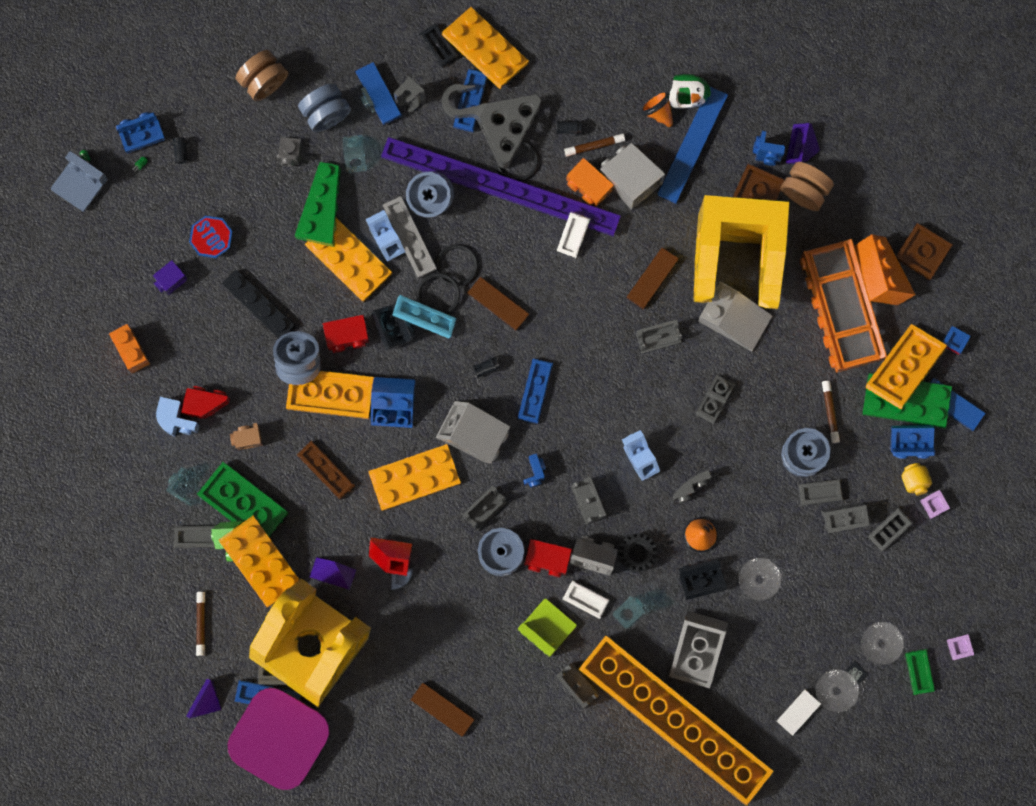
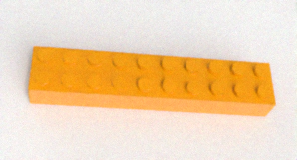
[579,636,774,805]

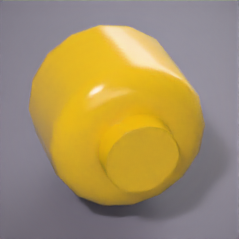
[901,463,932,496]

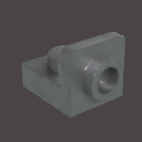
[277,137,301,167]

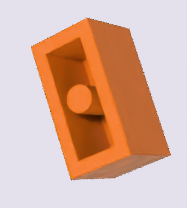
[566,158,614,207]
[109,324,150,374]

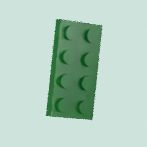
[862,373,952,428]
[197,462,289,538]

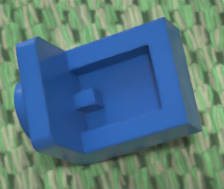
[523,453,546,488]

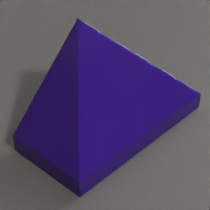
[786,123,820,164]
[310,557,356,590]
[186,679,221,719]

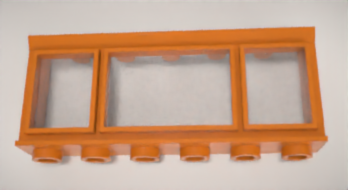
[800,239,887,373]

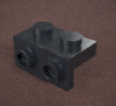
[371,301,415,351]
[679,559,727,600]

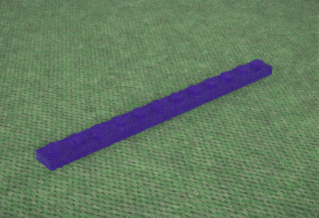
[381,137,620,237]

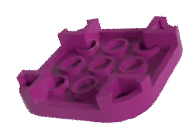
[228,687,330,790]

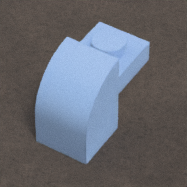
[366,210,405,261]
[156,397,199,436]
[622,430,660,481]

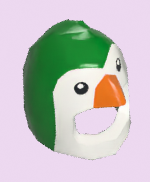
[669,74,711,108]

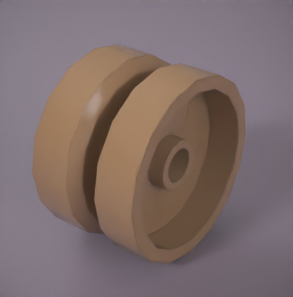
[235,50,288,102]
[780,162,834,211]

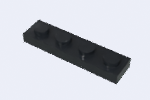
[222,270,295,339]

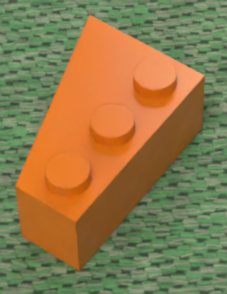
[854,234,916,306]

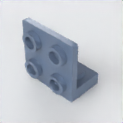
[51,151,108,212]

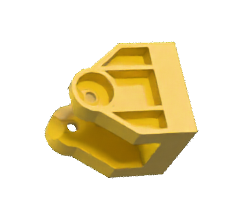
[694,195,789,309]
[249,579,371,707]

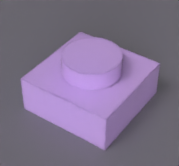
[920,490,950,519]
[947,634,974,661]

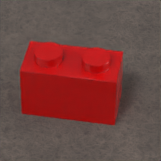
[323,315,369,353]
[525,539,572,578]

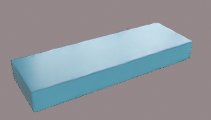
[393,295,457,339]

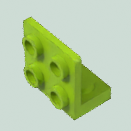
[518,599,576,657]

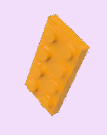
[442,7,529,89]
[305,218,393,303]
[866,324,947,409]
[286,371,374,419]
[368,444,461,511]
[219,515,300,607]

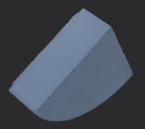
[391,569,413,590]

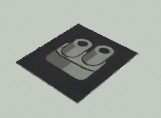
[840,661,868,689]

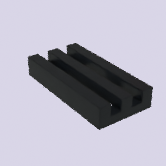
[419,23,458,68]

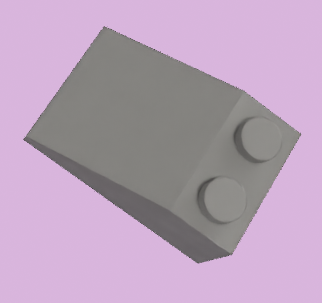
[698,281,772,352]
[570,536,618,576]
[669,611,728,688]

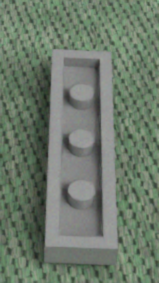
[383,196,437,279]

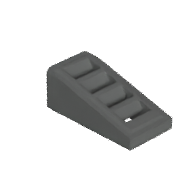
[868,507,913,552]

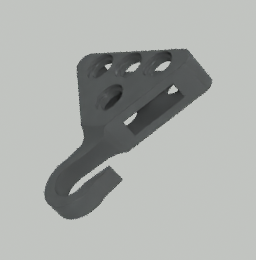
[442,84,541,168]

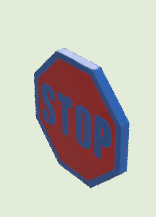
[189,216,233,258]

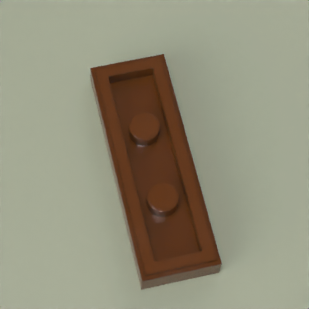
[626,248,679,309]
[468,277,529,331]
[297,440,355,500]
[411,683,474,737]

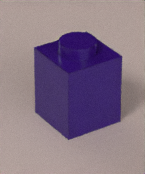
[153,260,188,295]

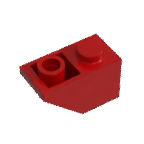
[181,386,230,419]
[369,537,412,576]

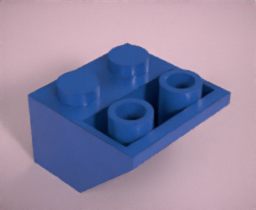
[371,377,415,428]

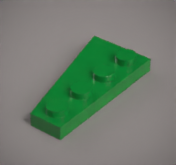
[294,162,341,247]

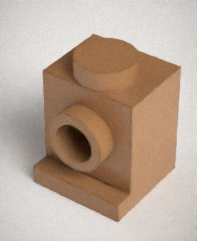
[230,423,263,451]

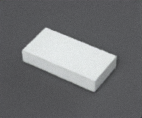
[557,211,591,258]
[562,580,609,619]
[776,690,820,736]

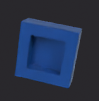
[942,326,970,355]

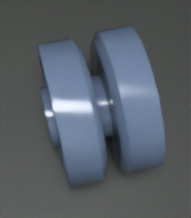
[298,83,351,133]
[406,171,454,217]
[273,331,321,385]
[781,428,830,477]
[478,528,524,577]

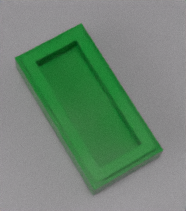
[905,649,935,695]

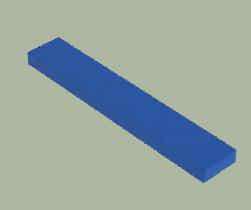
[658,86,728,204]

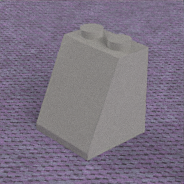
[600,143,665,210]
[436,401,510,463]

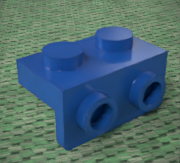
[116,112,165,154]
[753,130,785,166]
[890,425,935,459]

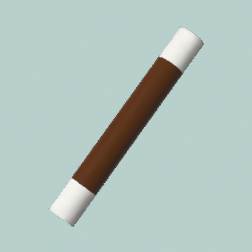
[564,134,625,157]
[822,381,840,443]
[196,592,205,656]

